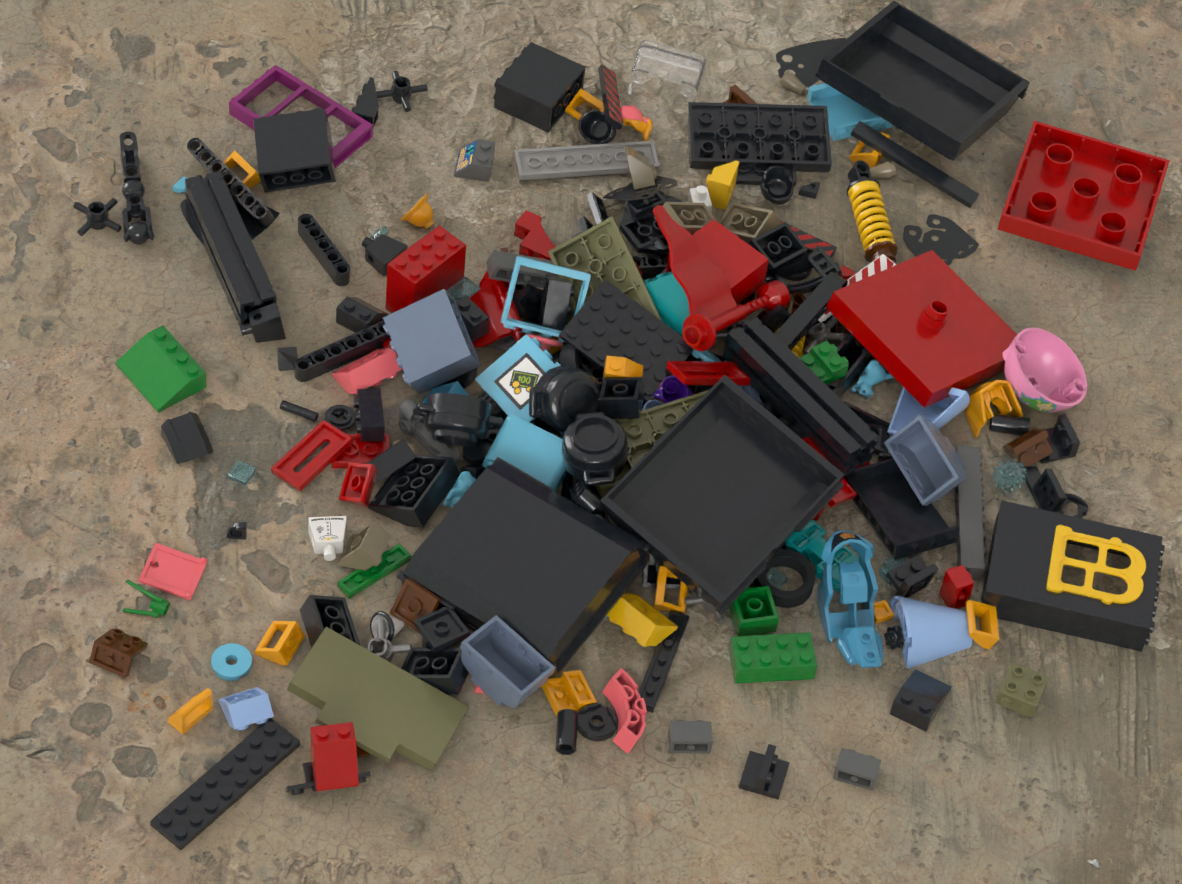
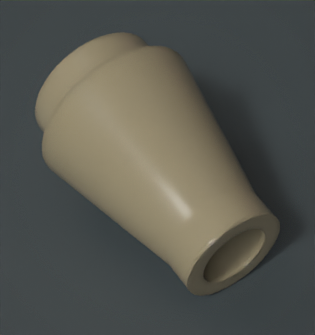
[780,71,806,95]
[870,161,896,178]

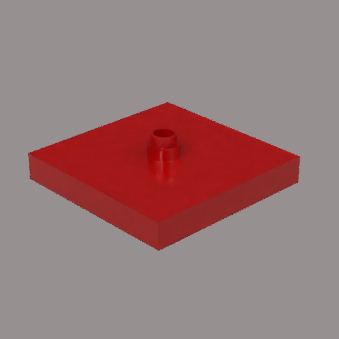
[997,121,1170,271]
[826,250,1017,408]

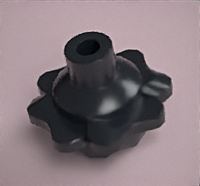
[884,625,905,650]

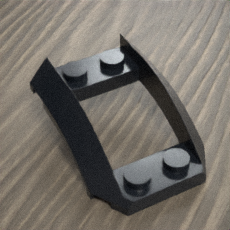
[764,245,842,295]

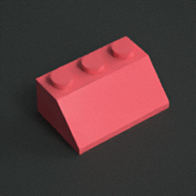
[331,348,403,395]

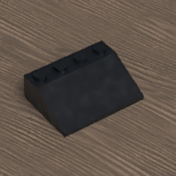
[368,455,460,528]

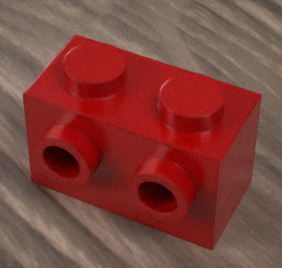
[939,565,974,609]

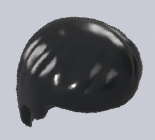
[578,110,616,144]
[760,166,794,205]

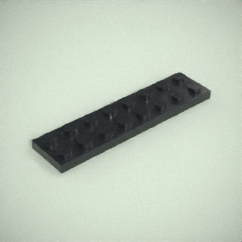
[150,718,300,850]

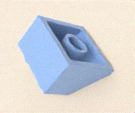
[218,687,274,731]

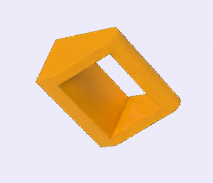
[565,89,604,120]
[849,133,890,168]
[218,150,261,194]
[653,566,688,614]
[966,600,999,650]
[254,621,305,665]
[168,688,213,735]

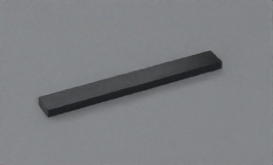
[850,121,979,208]

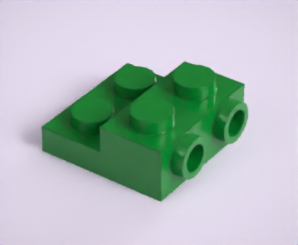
[799,341,849,384]

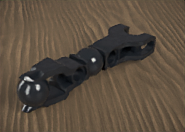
[120,132,154,245]

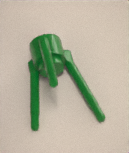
[122,580,170,618]

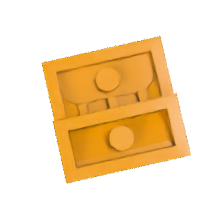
[541,670,597,716]

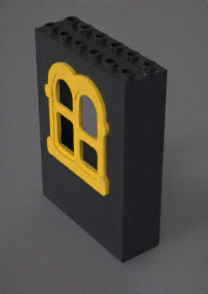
[981,500,1165,652]

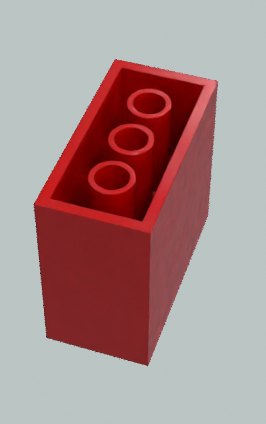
[666,219,769,305]
[385,225,466,313]

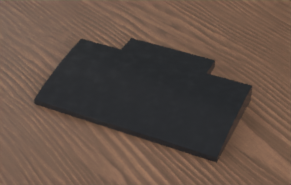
[688,102,832,186]

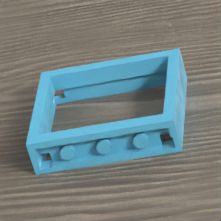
[500,256,591,342]

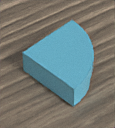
[172,176,187,193]

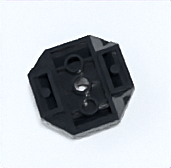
[619,190,682,255]

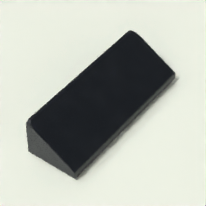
[365,439,416,485]

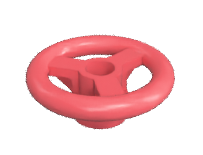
[527,333,563,352]

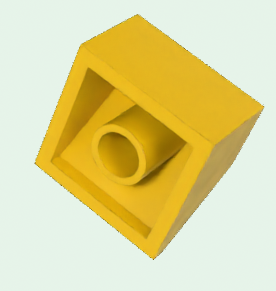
[706,161,739,210]

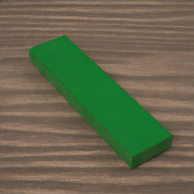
[337,543,412,599]

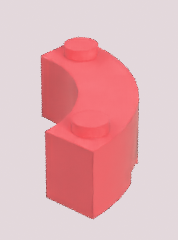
[602,668,647,754]

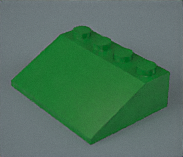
[116,325,206,413]

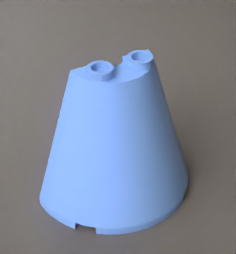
[887,387,970,437]
[889,596,972,669]

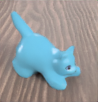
[850,360,894,399]
[442,471,477,509]

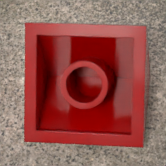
[338,462,378,508]

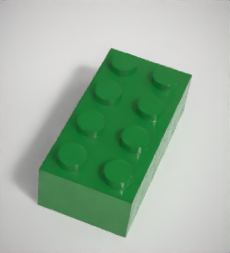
[729,632,817,684]

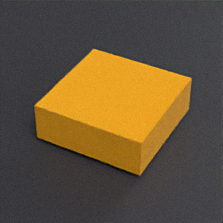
[873,599,894,624]

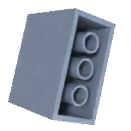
[383,289,481,394]

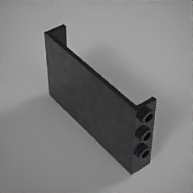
[843,458,959,560]

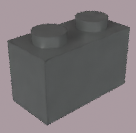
[668,720,713,754]
[833,748,881,791]

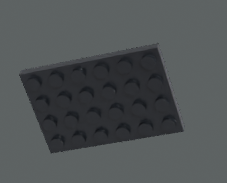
[559,279,695,403]

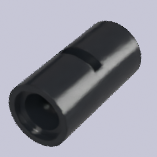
[989,413,1030,436]
[556,709,578,755]

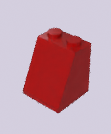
[310,722,359,792]

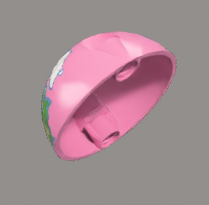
[1002,327,1087,413]

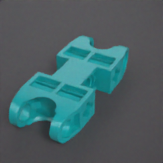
[782,520,859,593]

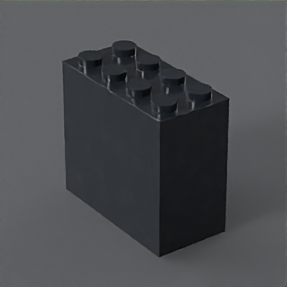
[493,42,586,133]
[253,108,336,193]

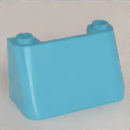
[482,415,568,492]

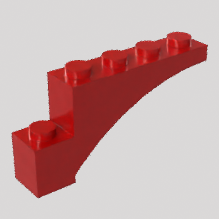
[514,210,555,260]

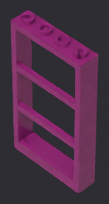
[229,65,373,168]

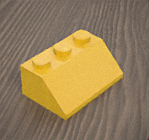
[607,593,678,647]

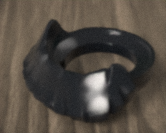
[1059,493,1088,518]

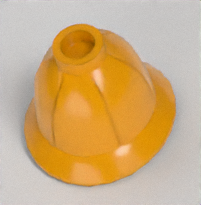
[400,193,434,229]

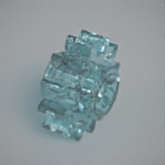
[992,458,1027,491]

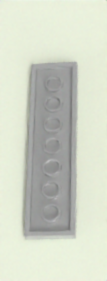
[514,141,660,180]

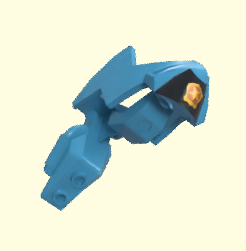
[817,530,884,669]

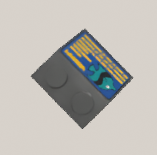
[454,139,496,182]

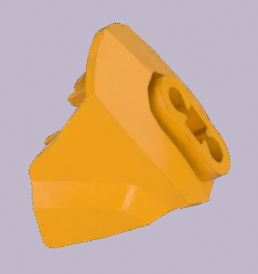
[965,380,1023,438]

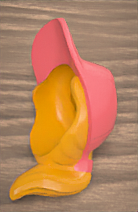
[621,105,653,141]

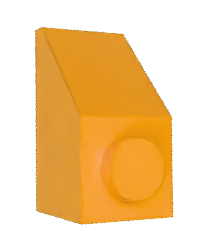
[603,356,643,380]

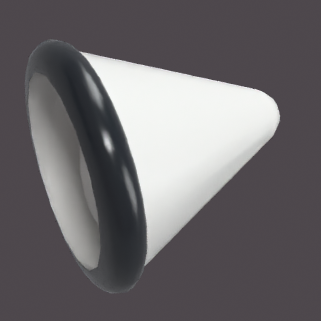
[370,611,404,642]

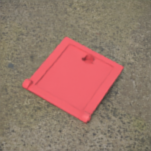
[138,542,208,600]

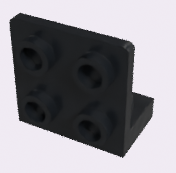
[1040,414,1080,463]

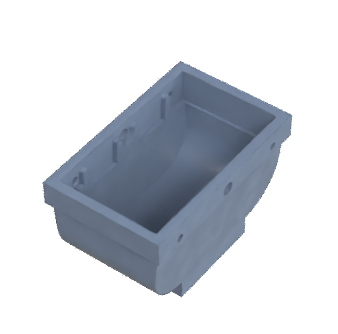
[884,415,967,506]
[460,615,555,708]

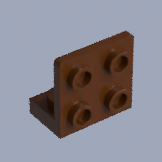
[89,629,148,678]

